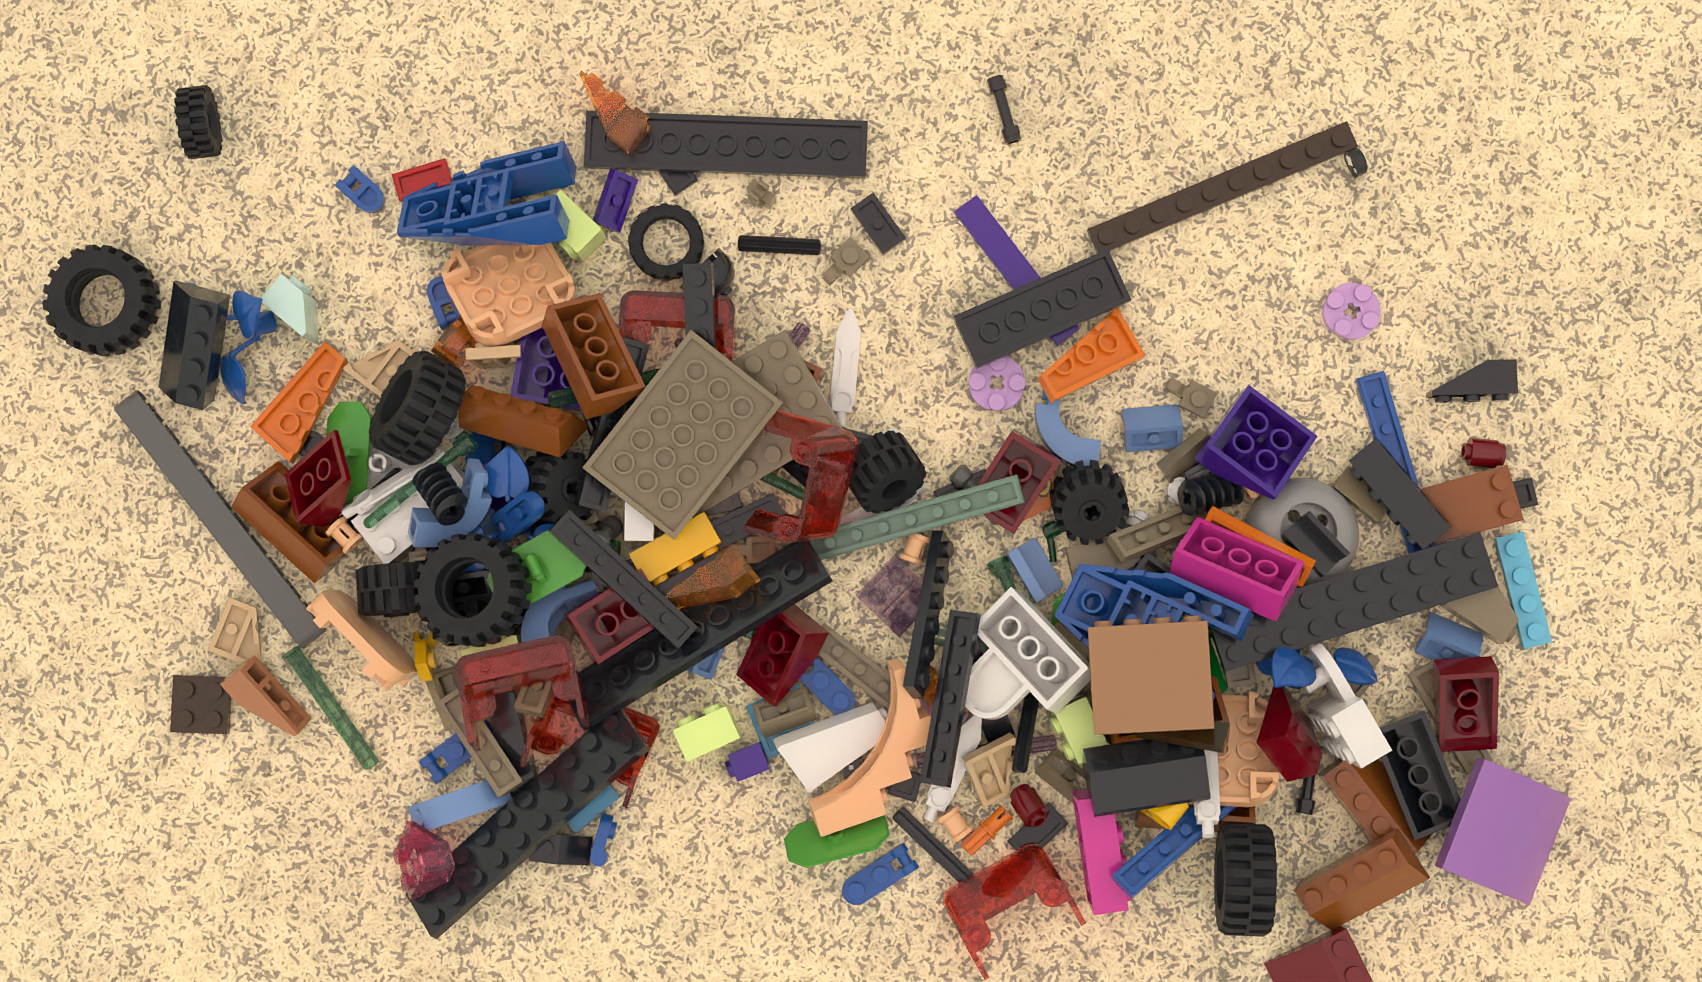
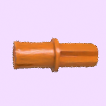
[961,805,1013,855]

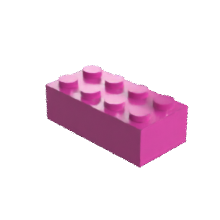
[1170,517,1304,622]
[1072,788,1132,915]

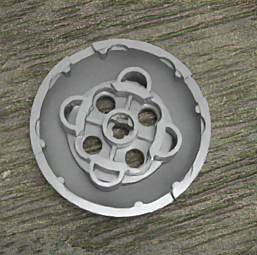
[1246,477,1359,588]

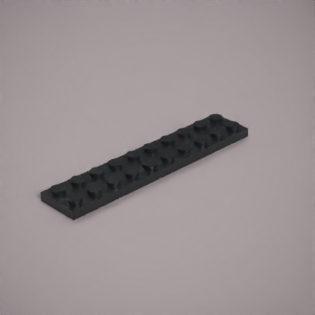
[584,111,868,179]
[1209,532,1499,672]
[560,534,833,731]
[405,709,650,939]

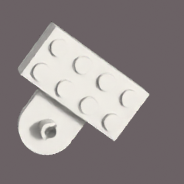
[351,441,464,564]
[965,587,1091,720]
[1303,643,1392,768]

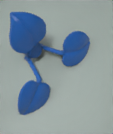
[188,282,277,404]
[464,447,554,572]
[1271,647,1377,689]

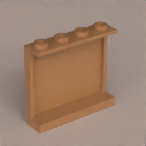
[1088,616,1214,735]

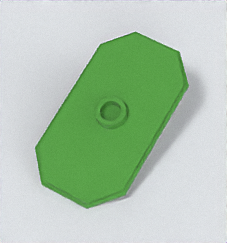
[326,401,372,504]
[487,529,586,605]
[784,815,890,868]

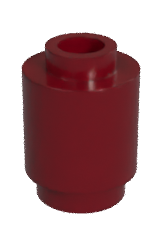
[1461,438,1506,468]
[1010,784,1049,828]

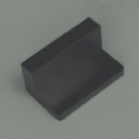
[1281,511,1350,578]

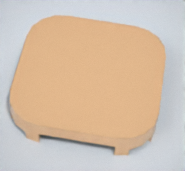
[441,243,577,346]
[306,590,417,690]
[1187,691,1280,807]

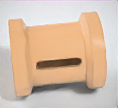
[325,516,364,554]
[899,533,931,566]
[937,805,974,843]

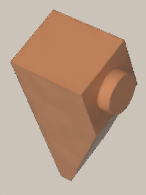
[220,655,312,737]

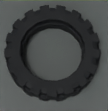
[628,203,704,281]

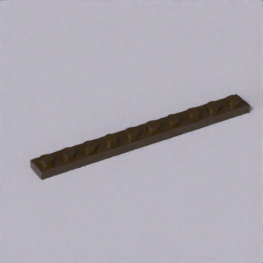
[1087,121,1358,253]

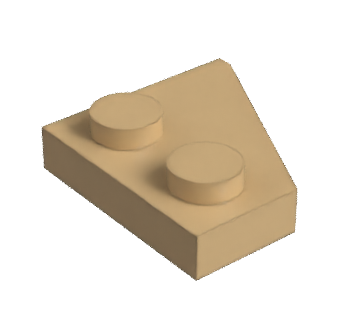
[207,597,261,664]

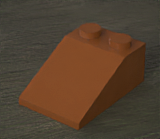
[1421,465,1524,545]

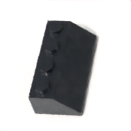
[159,280,230,410]
[1379,710,1461,840]
[1082,739,1211,817]

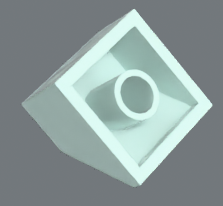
[261,274,318,344]

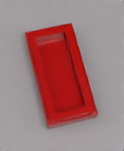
[391,158,453,202]

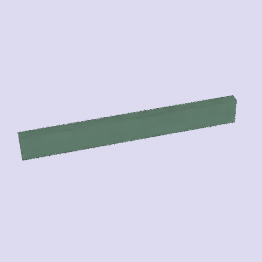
[799,475,1026,560]

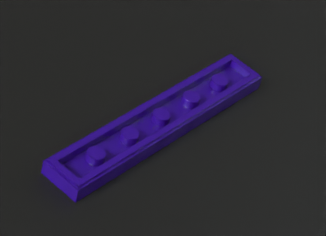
[954,195,1080,346]

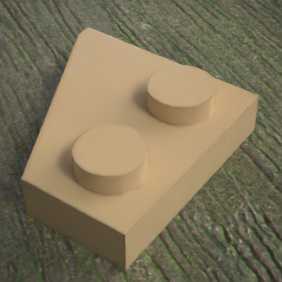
[343,340,414,398]
[466,343,521,369]
[961,733,1016,808]

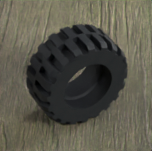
[42,244,161,356]
[369,351,466,465]
[413,533,532,647]
[1214,823,1277,937]

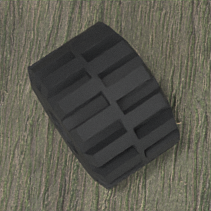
[841,430,927,513]
[525,451,592,524]
[1050,460,1129,545]
[355,562,425,617]

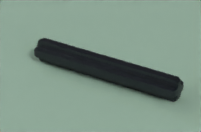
[892,807,984,895]

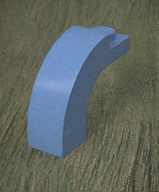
[1034,390,1101,467]
[408,459,492,547]
[521,580,599,669]
[408,780,512,834]

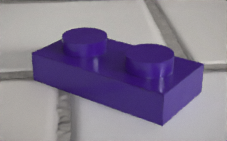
[593,169,638,233]

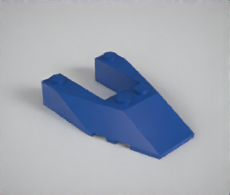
[397,141,577,246]
[1054,564,1254,700]

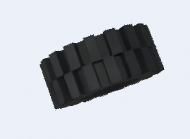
[174,85,223,159]

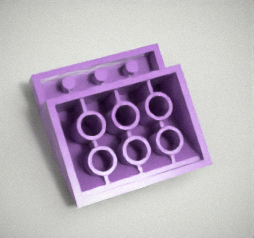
[1435,758,1571,905]

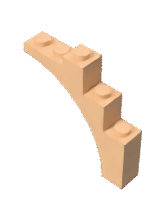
[808,658,932,837]

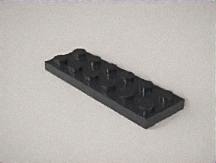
[953,249,1131,369]

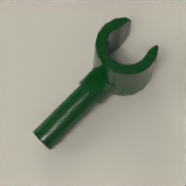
[1042,521,1061,562]

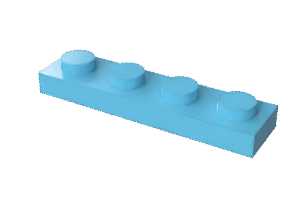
[1493,531,1552,649]

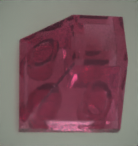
[393,821,455,900]

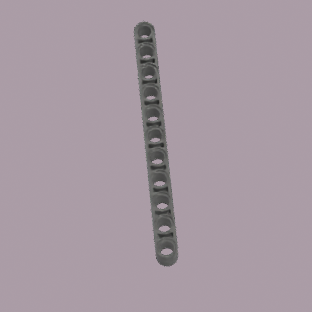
[114,390,327,649]

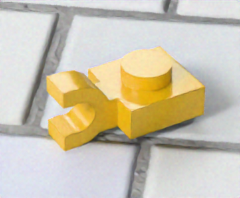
[413,631,438,682]

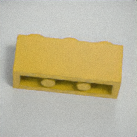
[629,512,722,587]

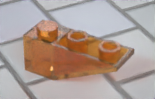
[579,70,651,154]
[665,545,760,609]

